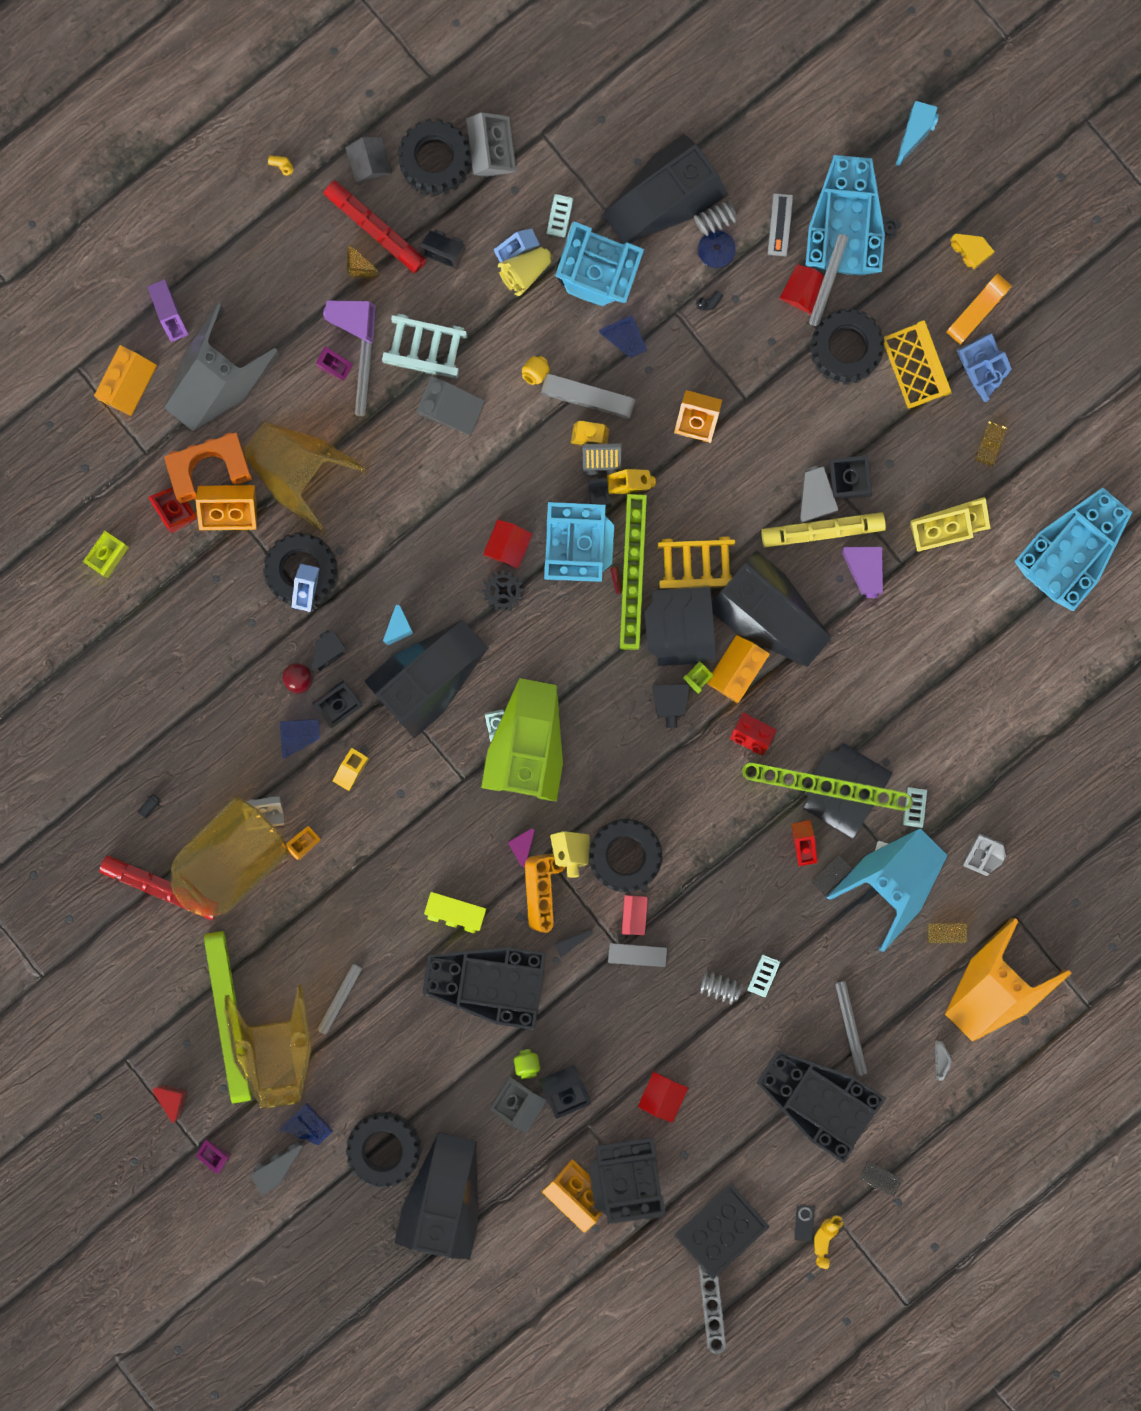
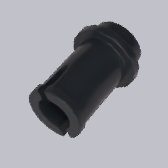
[137,794,161,819]

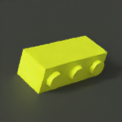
[424,892,487,933]

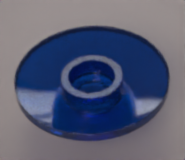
[698,230,736,268]

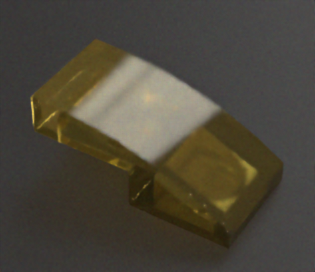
[975,422,1007,467]

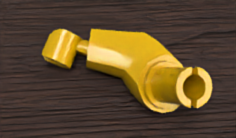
[814,1216,843,1269]

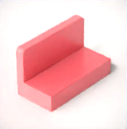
[622,895,647,935]

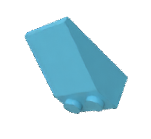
[896,101,939,166]

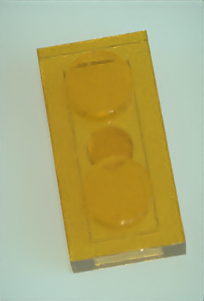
[927,923,967,943]

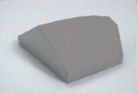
[963,833,1006,876]
[935,1040,953,1081]

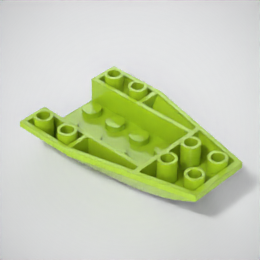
[481,678,563,802]

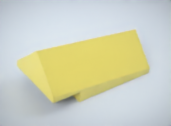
[910,497,990,552]

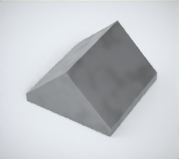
[346,137,392,184]

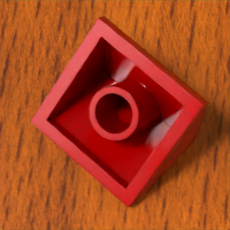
[779,265,824,315]
[148,487,197,533]
[483,520,533,569]
[637,1071,689,1123]
[152,1085,187,1123]

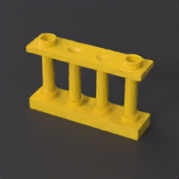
[658,537,735,590]

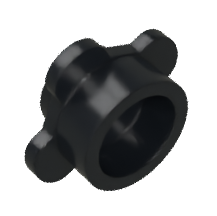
[883,217,901,239]

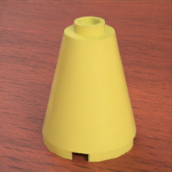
[498,247,552,296]

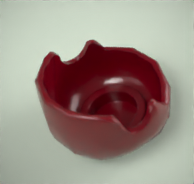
[282,663,313,694]

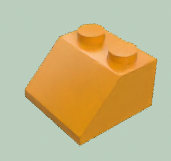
[674,390,722,443]

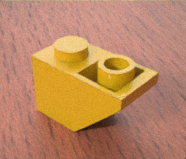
[950,234,994,269]
[333,748,369,791]

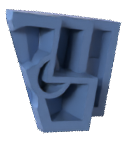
[956,333,1012,402]

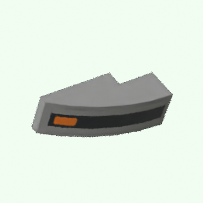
[767,194,793,256]

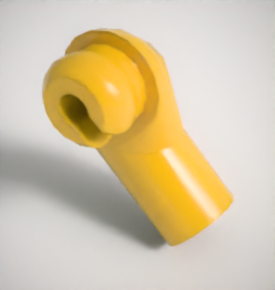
[268,155,293,176]

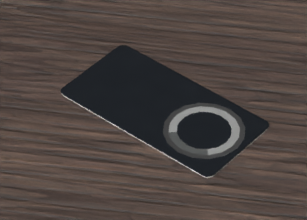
[794,1205,815,1241]

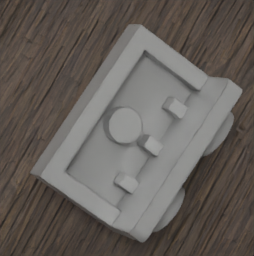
[242,796,285,830]

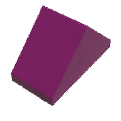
[316,347,353,381]
[508,829,535,867]
[196,1140,232,1174]

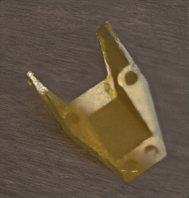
[243,422,368,534]
[225,984,311,1109]

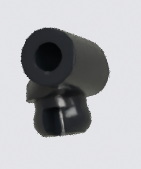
[696,290,724,311]

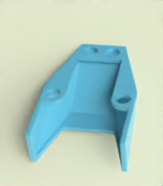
[825,828,947,952]

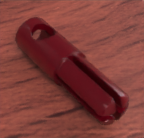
[610,567,622,594]

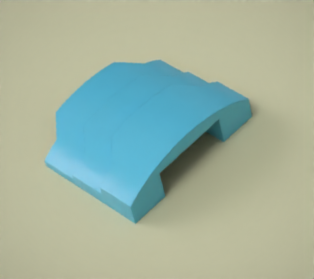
[555,221,644,306]
[544,502,614,582]

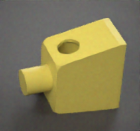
[550,831,590,878]

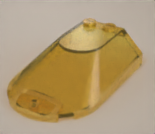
[171,797,290,917]

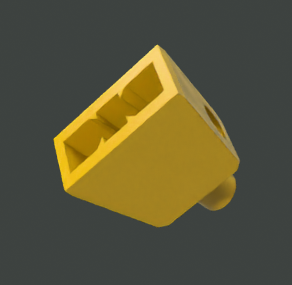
[571,421,609,445]
[607,469,656,494]

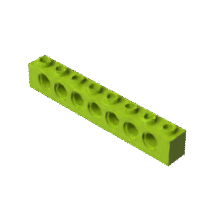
[620,494,647,650]

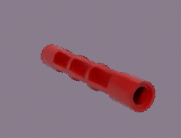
[323,180,427,274]
[99,855,220,921]

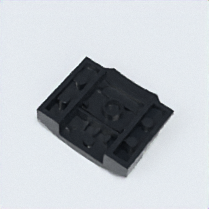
[644,585,716,666]
[803,743,893,838]
[589,1138,666,1224]

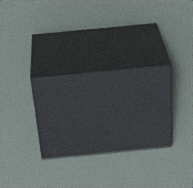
[312,680,363,728]

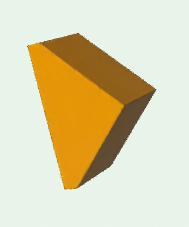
[284,826,321,860]

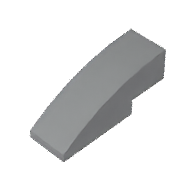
[608,943,667,967]

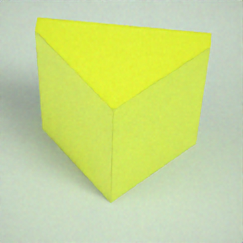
[83,531,129,579]

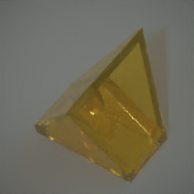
[347,245,379,278]

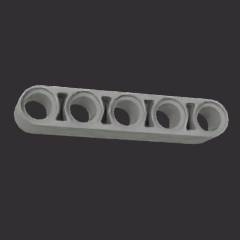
[541,374,635,419]
[698,1264,725,1354]

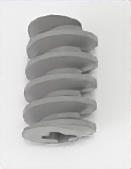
[694,199,736,236]
[700,970,743,1005]

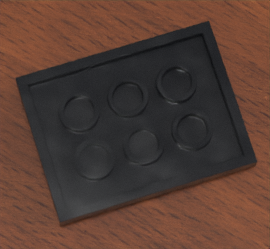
[674,1183,770,1280]

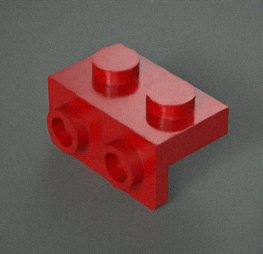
[730,712,777,756]

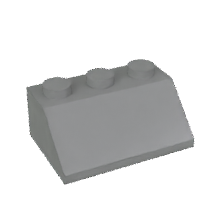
[466,112,516,176]

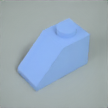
[494,228,540,262]
[292,564,319,611]

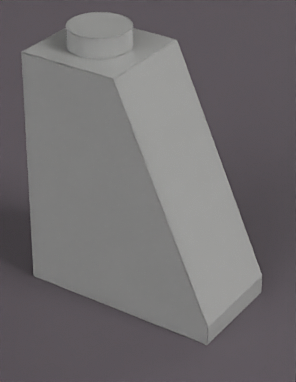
[799,465,838,523]

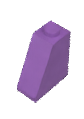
[147,279,188,342]
[323,301,376,343]
[842,547,883,598]

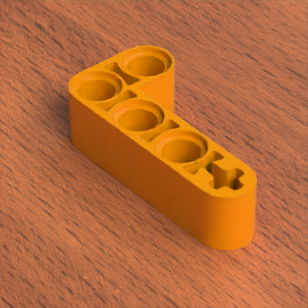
[946,273,1012,345]
[525,854,565,933]

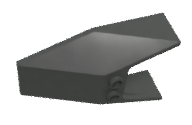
[164,303,280,432]

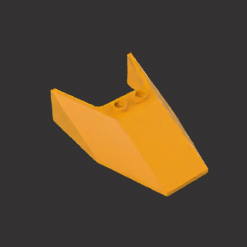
[945,918,1071,1041]

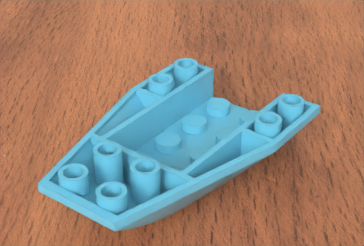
[805,155,885,275]
[1014,488,1132,611]

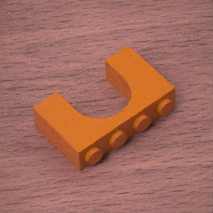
[164,433,252,504]

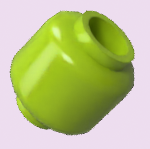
[514,1049,540,1079]

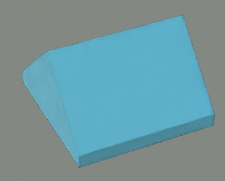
[383,605,414,645]

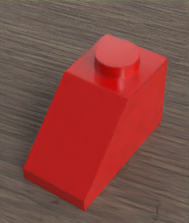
[791,820,817,866]

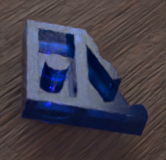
[599,315,648,358]
[280,719,320,759]
[280,1103,333,1145]

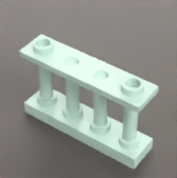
[382,314,467,379]

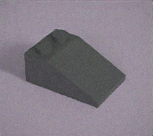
[417,376,485,436]

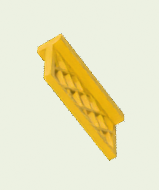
[884,320,952,409]

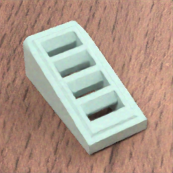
[547,194,573,238]
[903,787,927,828]
[747,955,780,997]

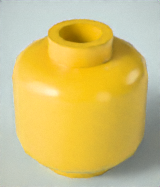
[522,356,550,385]

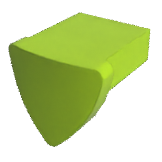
[683,661,714,694]

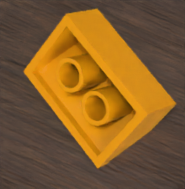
[94,345,157,416]
[196,485,257,530]
[706,635,770,704]
[542,1159,603,1232]

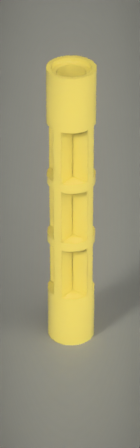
[761,512,885,548]

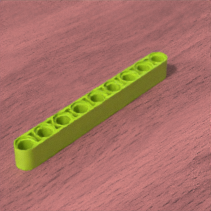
[742,763,913,811]
[204,931,252,1104]

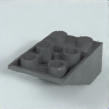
[250,1141,306,1195]

